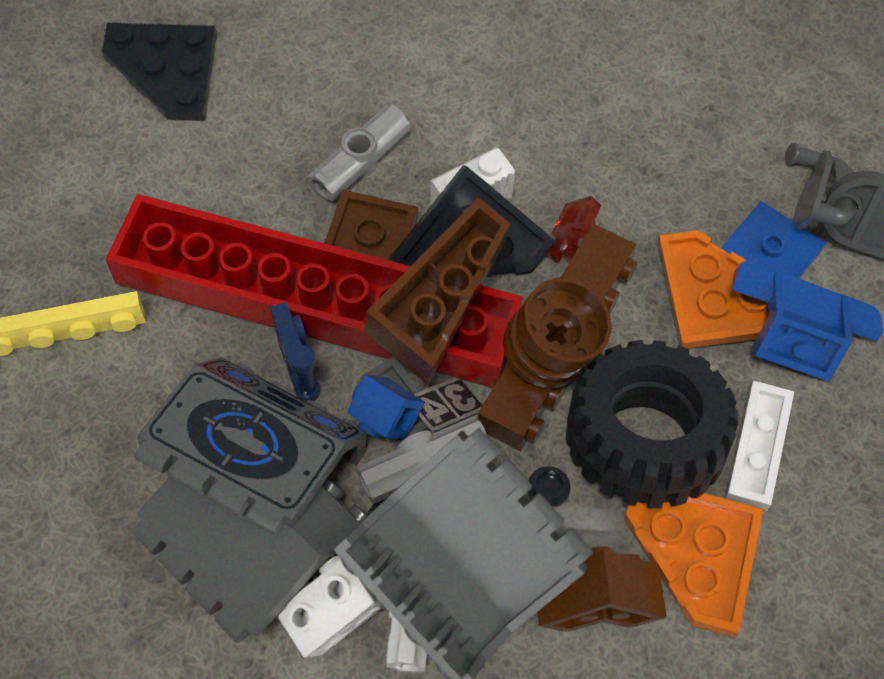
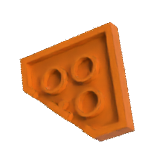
[658,230,770,349]
[624,493,764,638]

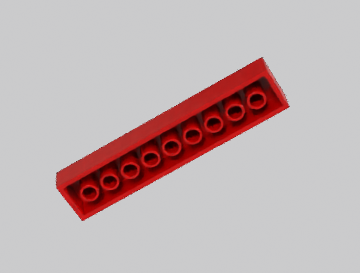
[105,194,523,388]

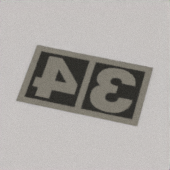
[414,377,483,432]

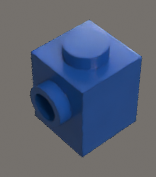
[347,375,425,439]

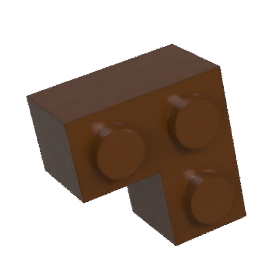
[537,546,667,632]

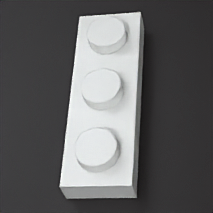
[725,380,794,511]

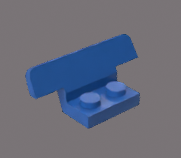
[732,261,883,382]

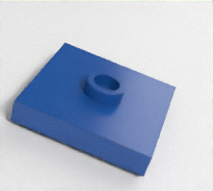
[721,201,826,279]

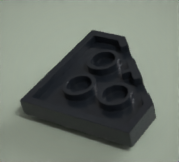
[102,23,217,121]
[388,165,556,277]

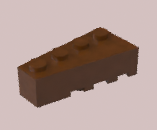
[364,197,511,385]

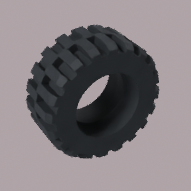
[566,340,739,508]

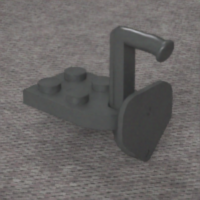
[785,143,884,259]

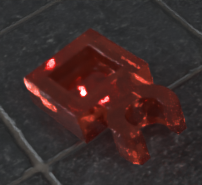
[546,196,602,263]

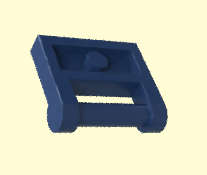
[270,302,320,401]

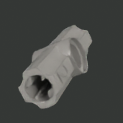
[308,104,410,201]
[356,415,487,504]

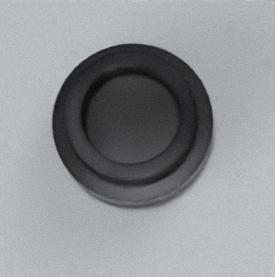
[528,466,570,508]

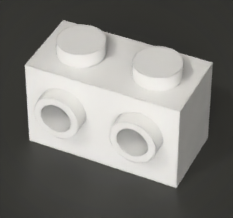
[277,555,381,658]

